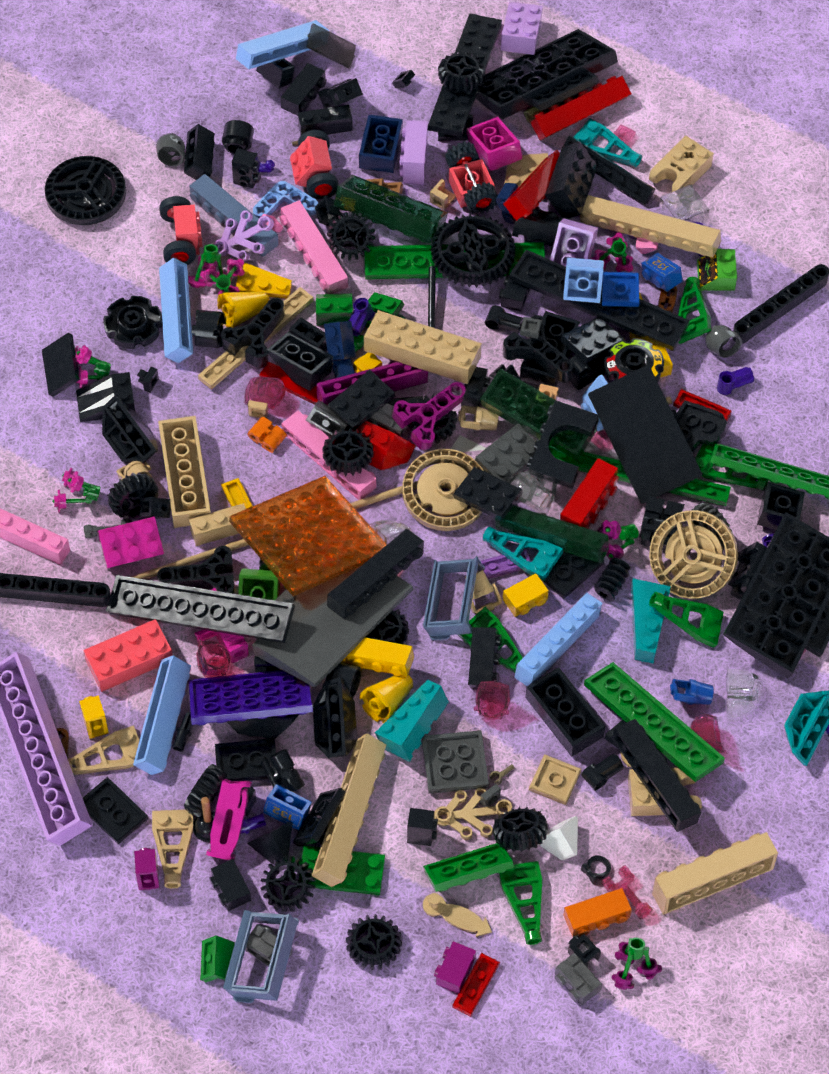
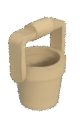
[458,406,499,431]
[116,461,152,479]
[465,570,502,614]

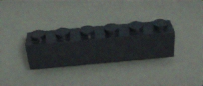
[327,529,424,619]
[611,719,701,832]

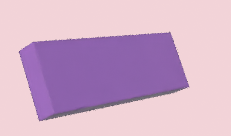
[481,549,531,579]

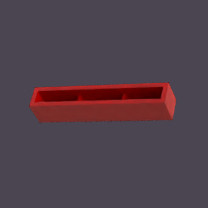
[530,75,632,141]
[503,150,560,221]

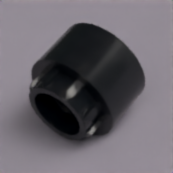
[222,120,254,154]
[326,662,362,698]

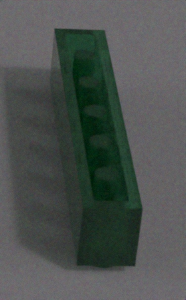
[495,506,609,563]

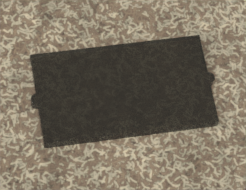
[306,23,356,69]

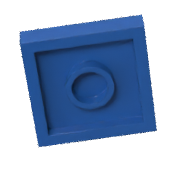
[602,272,639,307]

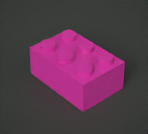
[466,117,523,171]
[97,517,164,569]

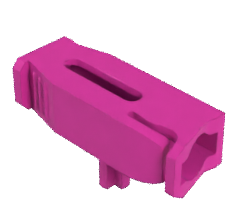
[194,588,249,663]
[206,779,252,860]

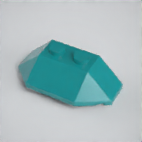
[784,690,829,766]

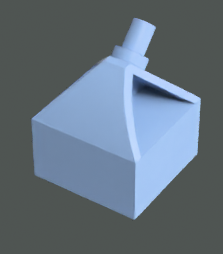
[563,258,604,303]

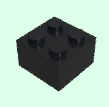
[757,482,805,530]

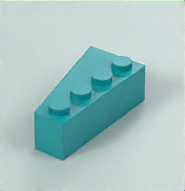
[631,578,671,664]
[375,680,449,762]

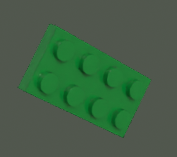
[423,843,514,892]
[299,846,385,895]

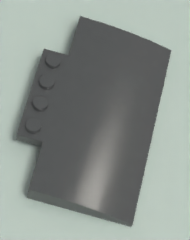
[252,549,413,687]

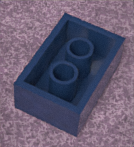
[359,114,403,173]

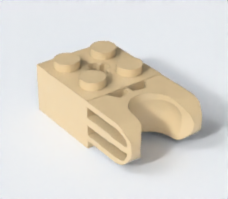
[649,136,714,198]
[628,768,702,816]

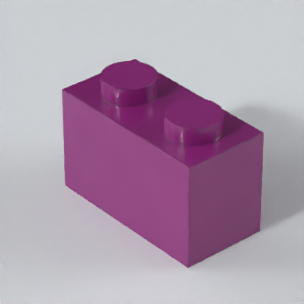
[134,848,160,890]
[434,941,476,994]

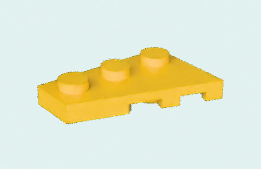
[236,262,292,299]

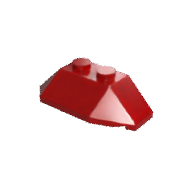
[344,421,416,470]

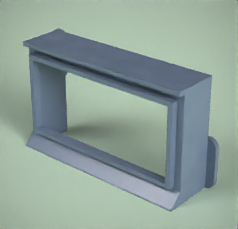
[423,556,485,641]
[223,909,299,1003]

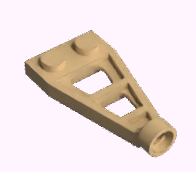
[68,725,139,775]
[152,810,193,889]

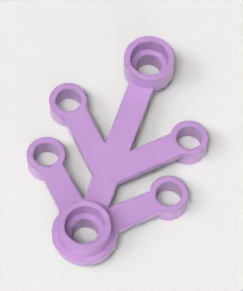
[213,210,274,262]

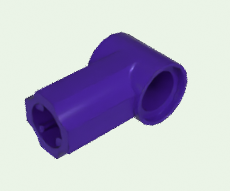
[349,298,374,337]
[716,367,754,395]

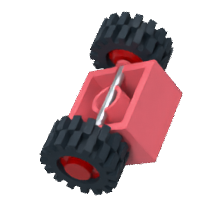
[445,141,498,215]

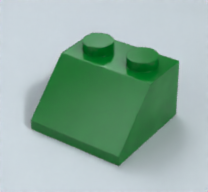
[316,293,353,326]

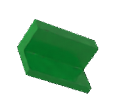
[200,935,235,982]

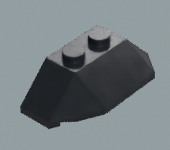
[102,395,158,463]
[313,677,357,759]
[227,714,299,739]

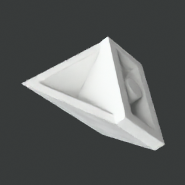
[538,816,578,860]

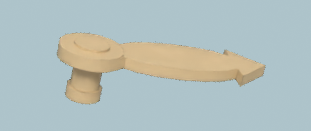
[423,893,492,937]

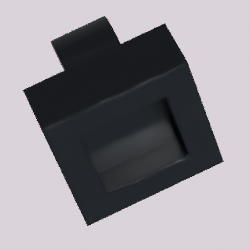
[137,367,159,393]

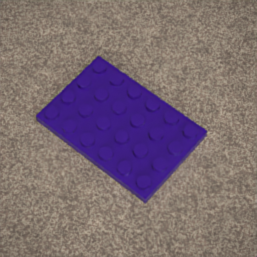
[189,670,313,726]

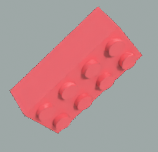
[83,619,173,692]

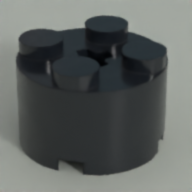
[192,310,226,348]

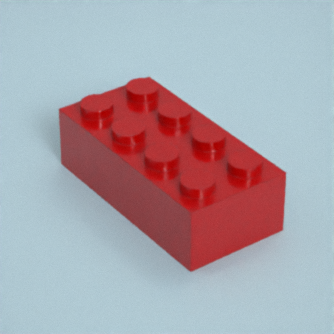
[559,458,619,540]

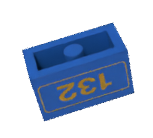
[641,253,683,292]
[263,784,312,831]

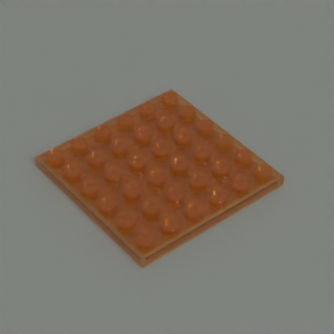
[229,476,387,596]

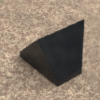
[247,821,293,865]

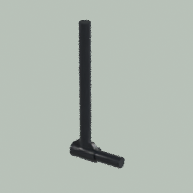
[428,266,436,328]

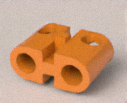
[247,417,287,453]

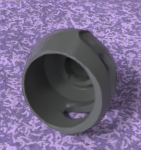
[156,133,185,167]
[705,325,742,357]

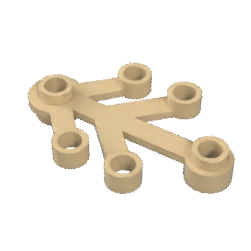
[434,787,512,840]

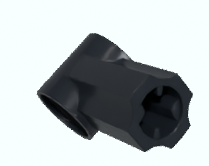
[484,305,523,333]
[581,754,624,791]

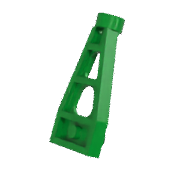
[678,277,711,344]
[353,292,405,353]
[695,444,769,491]
[649,592,724,648]
[458,607,523,673]
[498,861,542,945]

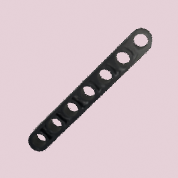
[732,264,829,344]
[0,573,111,607]

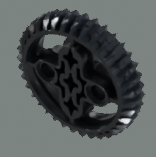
[431,214,516,288]

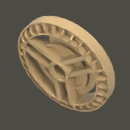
[402,449,484,531]
[649,510,738,599]

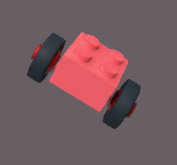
[290,130,339,199]
[159,196,203,265]

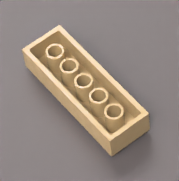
[364,310,482,384]
[158,416,211,528]
[652,832,778,915]

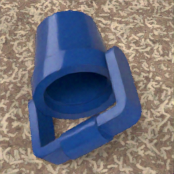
[670,679,714,705]

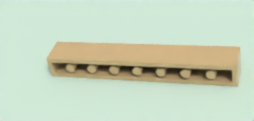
[580,195,721,257]
[312,733,386,887]

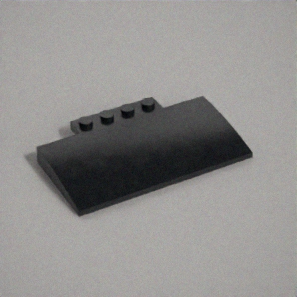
[476,29,618,119]
[723,512,829,679]

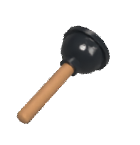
[193,797,215,842]

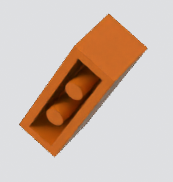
[563,888,632,937]

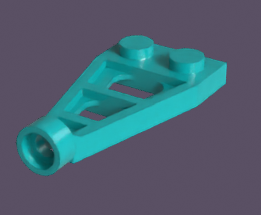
[574,118,643,168]
[483,527,563,581]

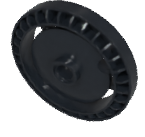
[44,156,126,225]

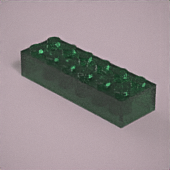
[334,175,448,243]
[480,368,597,461]

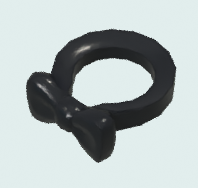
[581,855,611,884]

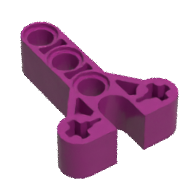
[392,382,466,451]

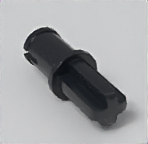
[172,712,193,752]

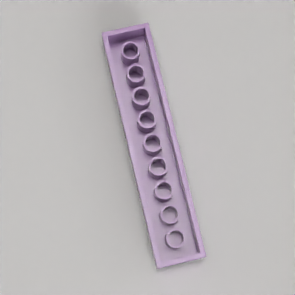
[0,651,93,846]

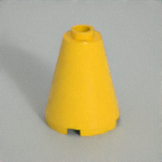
[217,292,270,328]
[360,675,413,723]

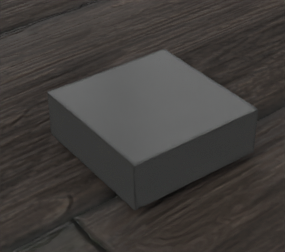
[520,317,542,339]
[480,784,501,807]

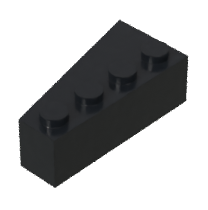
[512,206,573,246]

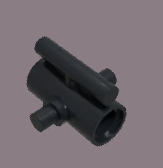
[260,749,305,792]

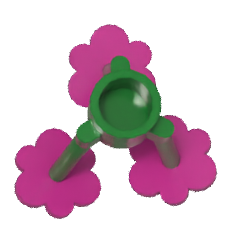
[188,244,232,288]

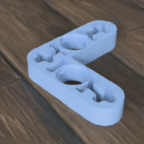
[253,181,318,218]

